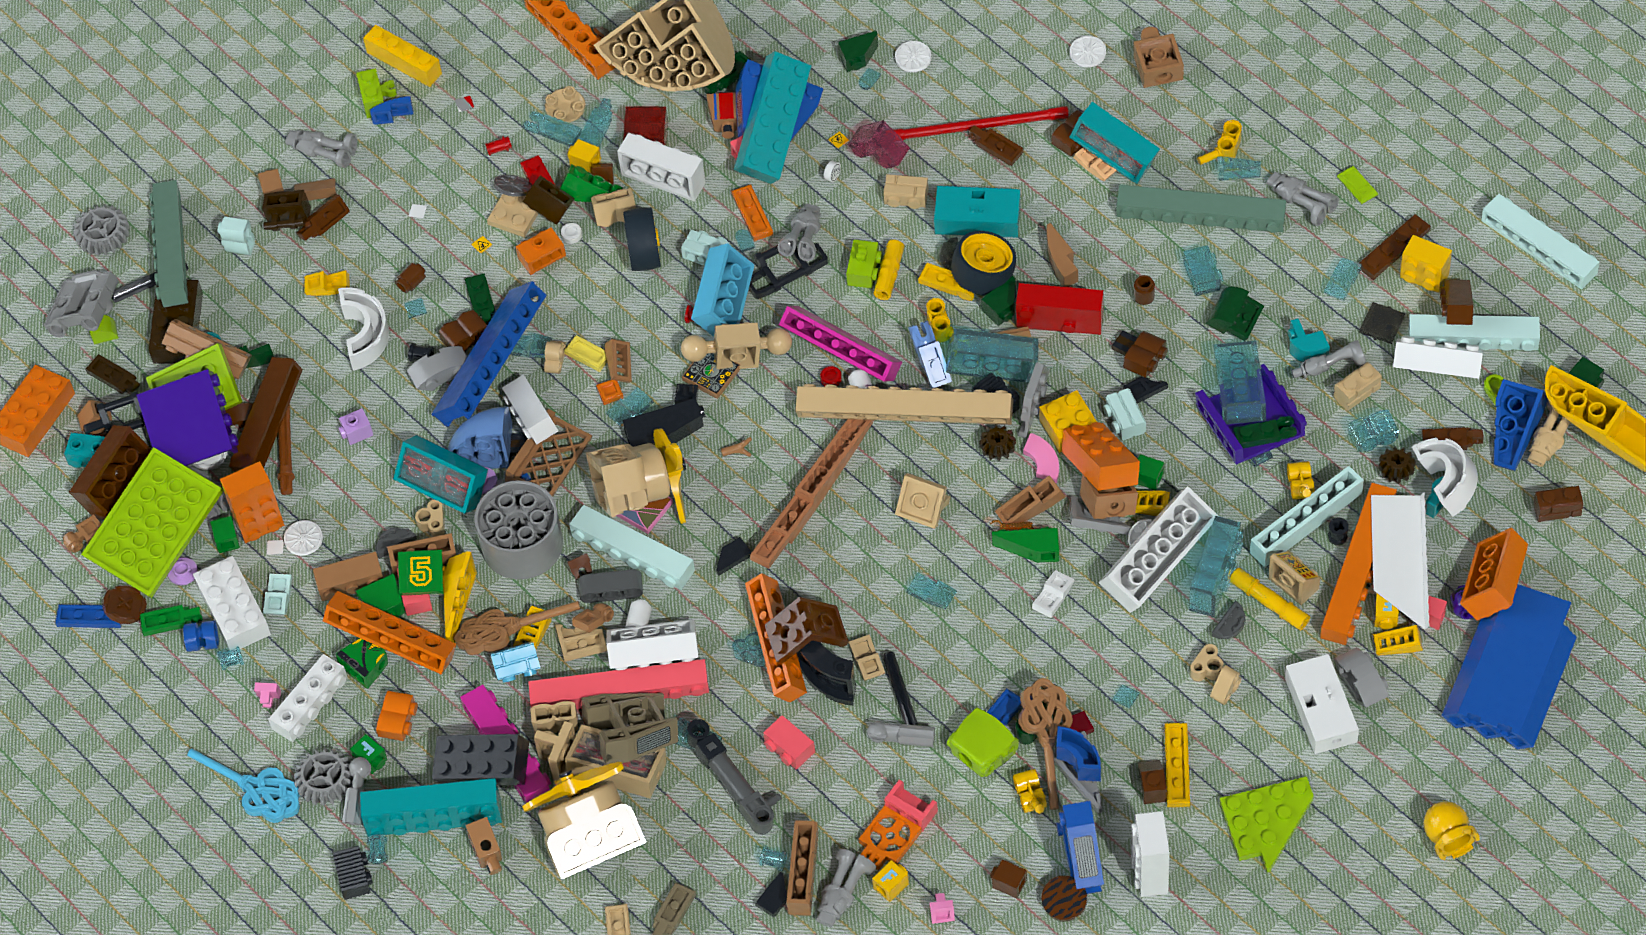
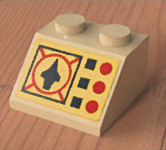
[1269,551,1320,605]

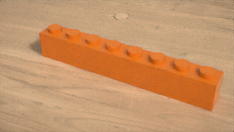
[1320,482,1397,645]

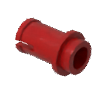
[485,136,512,156]

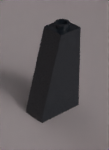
[622,398,706,447]

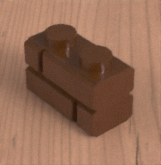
[1533,485,1584,522]

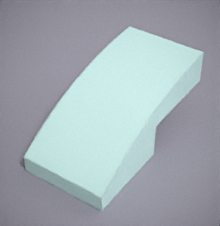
[263,574,293,615]

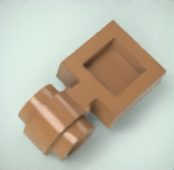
[63,515,101,553]
[572,603,614,633]

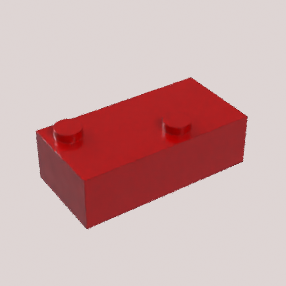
[1016,283,1104,335]

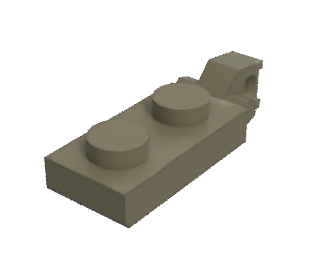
[652,883,696,935]

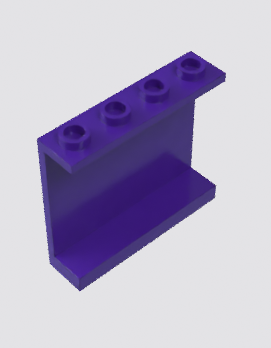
[1195,364,1307,465]
[137,369,239,466]

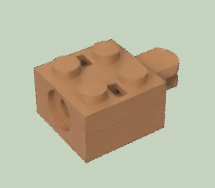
[1134,27,1184,88]
[1080,474,1138,519]

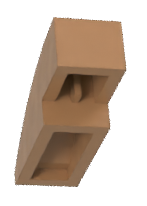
[1047,223,1078,287]
[995,475,1066,528]

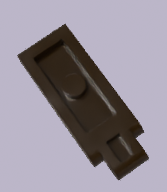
[86,354,140,395]

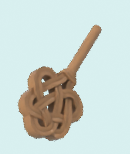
[454,601,581,655]
[1019,678,1073,810]

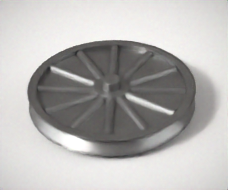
[494,175,531,197]

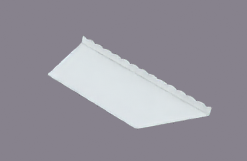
[1371,492,1430,630]

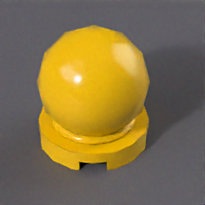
[1423,801,1480,860]

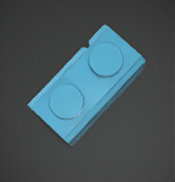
[490,641,540,683]

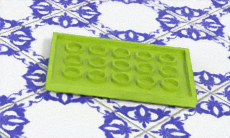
[81,447,224,599]

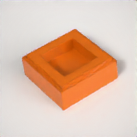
[596,380,624,405]

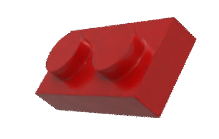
[520,155,555,186]

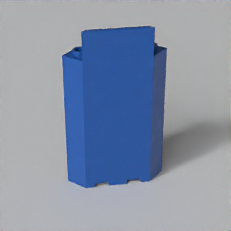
[1441,584,1577,750]

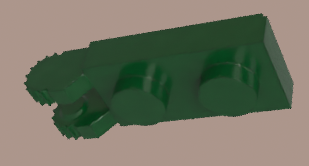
[1233,416,1297,449]

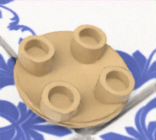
[545,86,586,123]

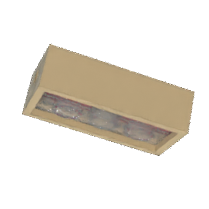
[565,725,666,799]

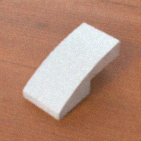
[1032,570,1074,618]

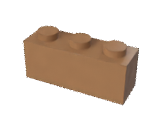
[387,533,456,576]
[313,551,383,601]

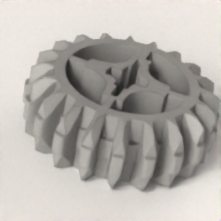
[74,204,130,257]
[294,747,353,807]

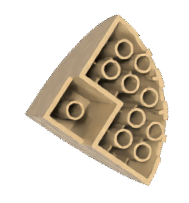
[594,0,735,91]

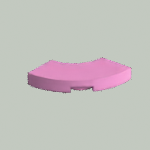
[1023,433,1059,483]

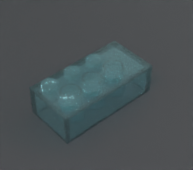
[946,328,1039,383]
[1213,340,1266,424]
[1189,516,1244,618]

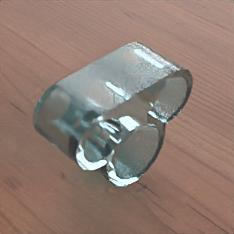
[732,632,766,667]

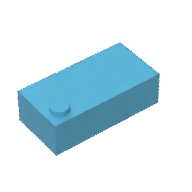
[691,243,755,337]

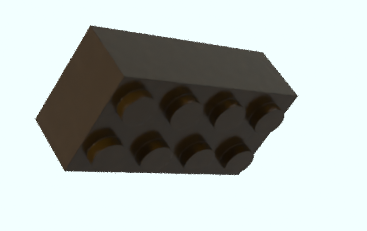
[148,280,203,364]

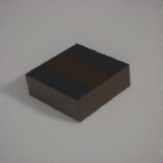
[1112,330,1138,356]
[510,434,528,456]

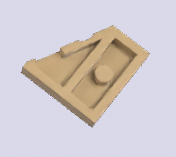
[555,624,607,662]

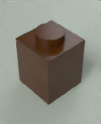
[990,859,1027,899]

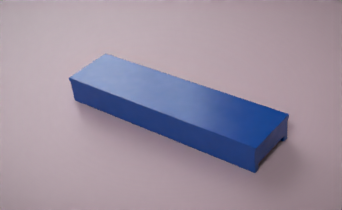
[431,281,547,427]

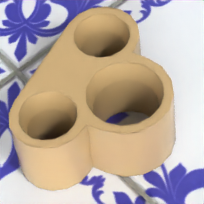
[544,340,566,374]
[415,499,445,537]
[1190,644,1223,681]
[1210,665,1242,705]

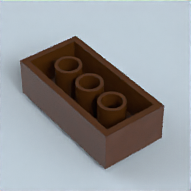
[69,425,152,520]

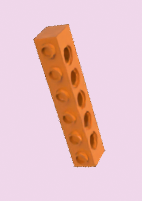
[524,0,616,80]
[745,573,807,703]
[323,591,456,675]

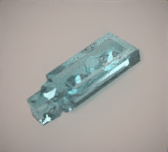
[579,98,613,147]

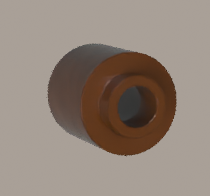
[395,263,426,294]
[1134,275,1155,305]

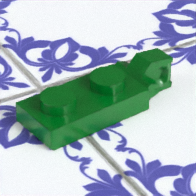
[140,605,203,637]

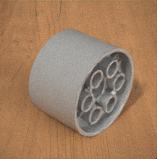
[475,481,563,580]

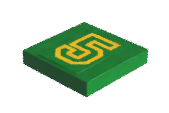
[398,550,444,596]

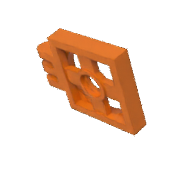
[859,805,922,870]

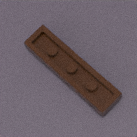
[1358,214,1431,280]

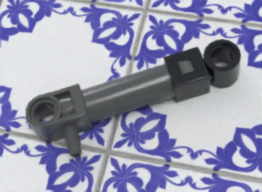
[687,719,781,834]

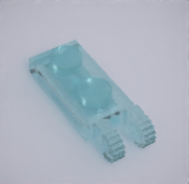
[523,111,582,147]

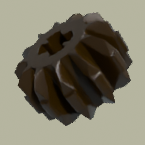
[979,424,1016,462]
[1378,446,1416,484]

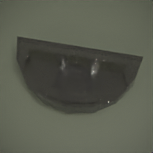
[939,237,958,270]

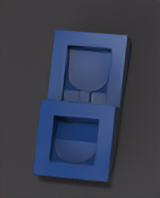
[370,96,414,125]

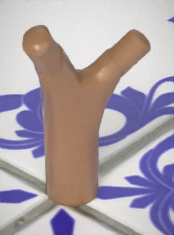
[721,437,752,457]

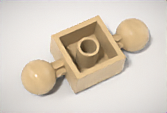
[681,322,792,369]

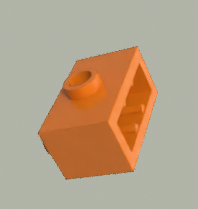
[515,227,566,275]

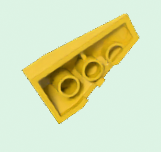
[443,551,477,643]

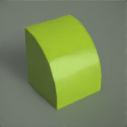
[90,315,119,345]

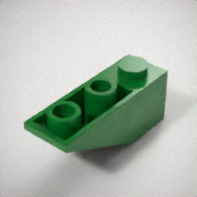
[560,164,623,202]
[992,527,1059,563]

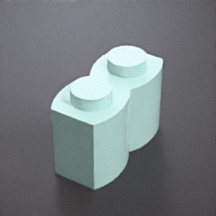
[218,216,255,256]

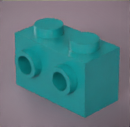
[64,433,105,468]

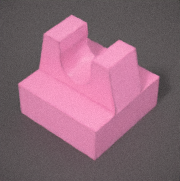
[254,682,281,708]
[930,893,955,924]

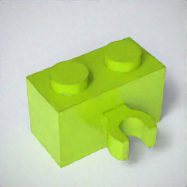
[356,68,397,118]
[846,240,882,288]

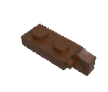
[969,125,1024,166]
[296,194,350,241]
[1421,427,1484,450]

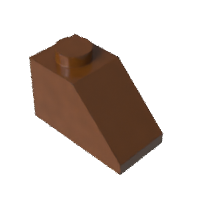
[1138,760,1167,805]

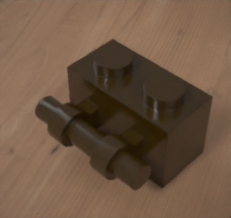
[523,175,575,225]
[262,190,311,232]

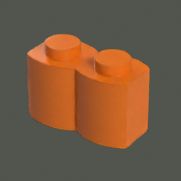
[376,691,418,741]

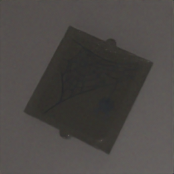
[1359,302,1406,344]

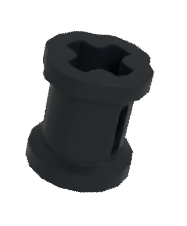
[408,343,434,362]
[1328,518,1349,545]

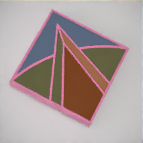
[616,497,673,534]

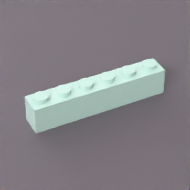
[1481,194,1600,290]
[1408,314,1540,351]
[1250,466,1364,567]
[569,505,695,590]

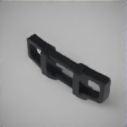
[749,243,828,299]
[83,391,146,437]

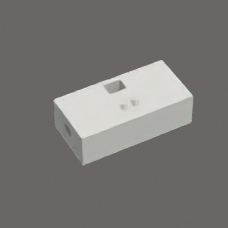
[1285,654,1359,754]

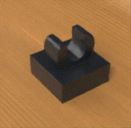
[674,384,699,404]

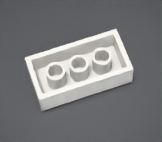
[617,133,706,202]
[193,556,271,653]
[607,619,698,670]
[1131,811,1169,897]

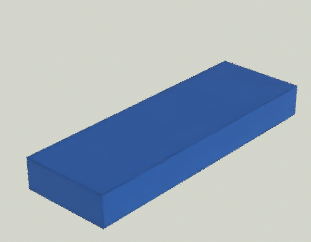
[55,604,122,628]

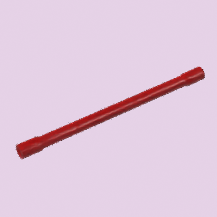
[884,106,1069,143]

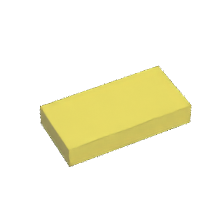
[564,335,607,372]

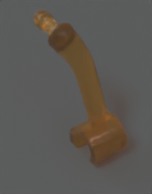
[989,520,1034,531]

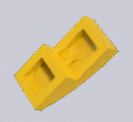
[305,270,350,296]

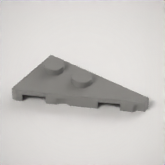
[1069,495,1135,535]
[1053,731,1103,814]

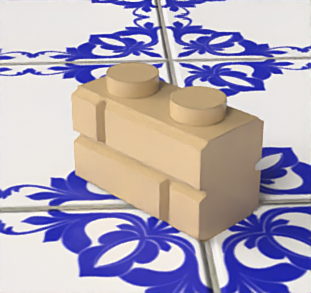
[884,174,928,209]
[1334,362,1382,411]

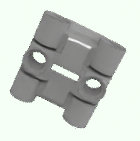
[44,270,118,338]

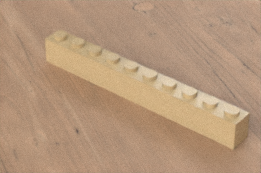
[796,384,1013,425]

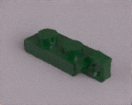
[704,51,753,94]
[464,273,495,325]

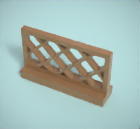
[505,408,592,497]

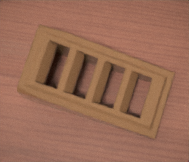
[605,339,632,383]

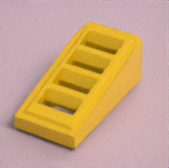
[1135,491,1170,516]
[513,606,552,650]
[1373,625,1423,656]

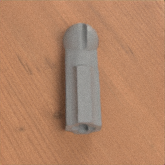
[867,721,935,747]
[342,757,371,826]

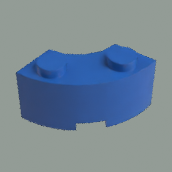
[1057,726,1101,782]

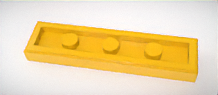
[1165,723,1190,807]

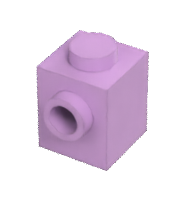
[338,408,373,445]

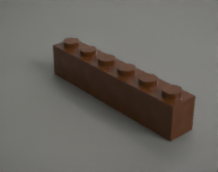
[229,357,303,472]

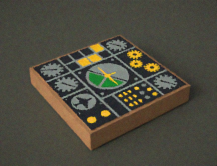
[682,353,740,399]

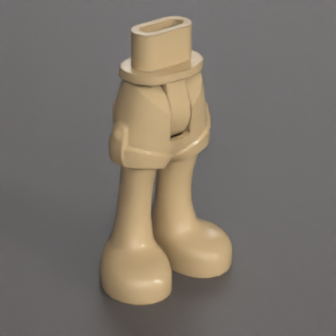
[1527,401,1571,467]

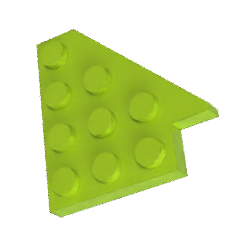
[146,343,243,427]
[1219,776,1314,873]

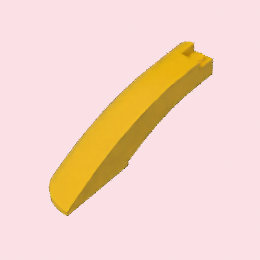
[1545,365,1646,473]

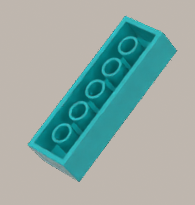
[734,51,812,184]
[360,778,502,838]

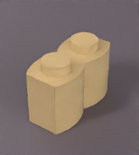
[591,189,636,227]
[531,701,579,734]

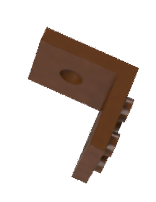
[764,597,849,664]

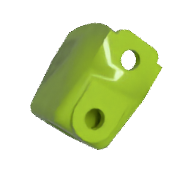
[946,708,1019,777]

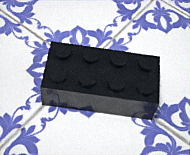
[432,734,529,785]

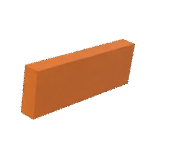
[732,184,773,242]

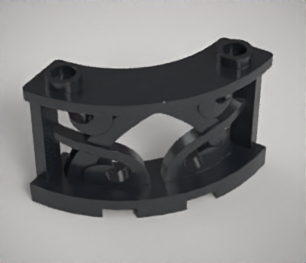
[797,640,856,706]

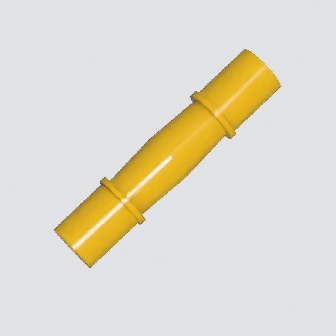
[1229,567,1310,631]

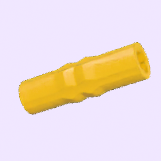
[874,240,904,300]

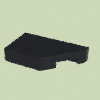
[1123,377,1168,404]
[716,537,752,576]
[755,871,787,918]

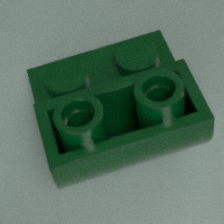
[1206,286,1264,342]

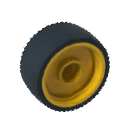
[623,207,661,271]
[951,231,1016,295]

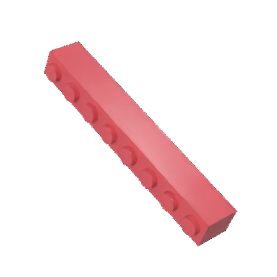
[528,659,709,710]

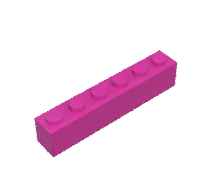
[779,305,902,382]
[460,685,551,804]

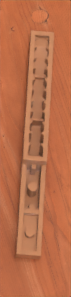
[750,419,874,568]

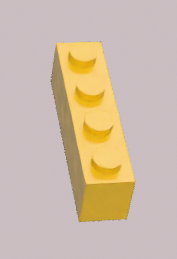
[363,25,442,87]

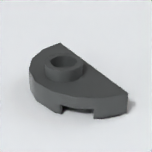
[376,527,417,559]
[1211,600,1246,639]

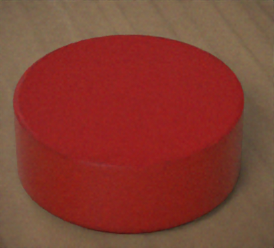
[820,366,842,386]

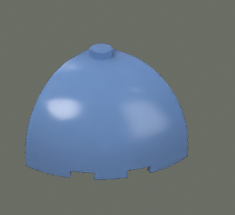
[447,407,513,469]

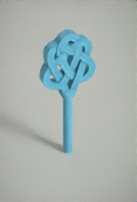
[188,748,300,823]

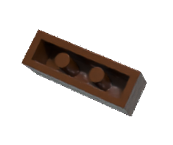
[1440,279,1474,325]

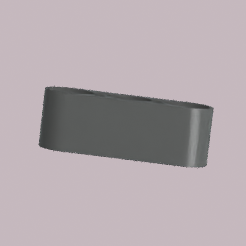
[579,569,643,603]

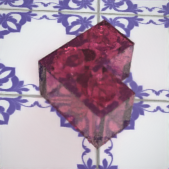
[847,120,910,169]

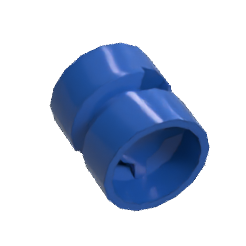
[183,620,219,652]

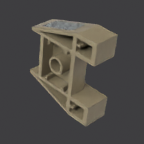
[581,693,678,765]

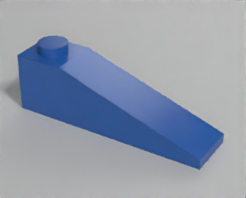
[1494,379,1548,471]

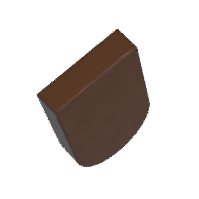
[593,26,611,39]

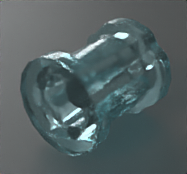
[218,646,244,671]
[367,835,388,864]
[759,846,787,872]

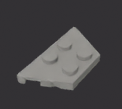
[1018,363,1050,438]

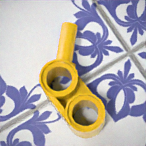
[1197,120,1242,165]
[926,298,970,345]
[1287,461,1315,500]
[1013,769,1047,813]

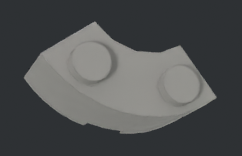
[407,346,467,391]
[1333,647,1389,708]

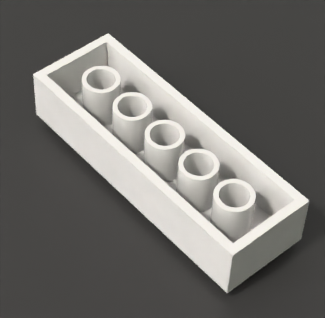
[1098,486,1219,613]

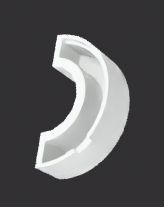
[338,288,389,371]
[1412,438,1478,517]

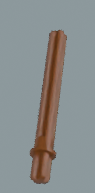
[277,404,295,495]

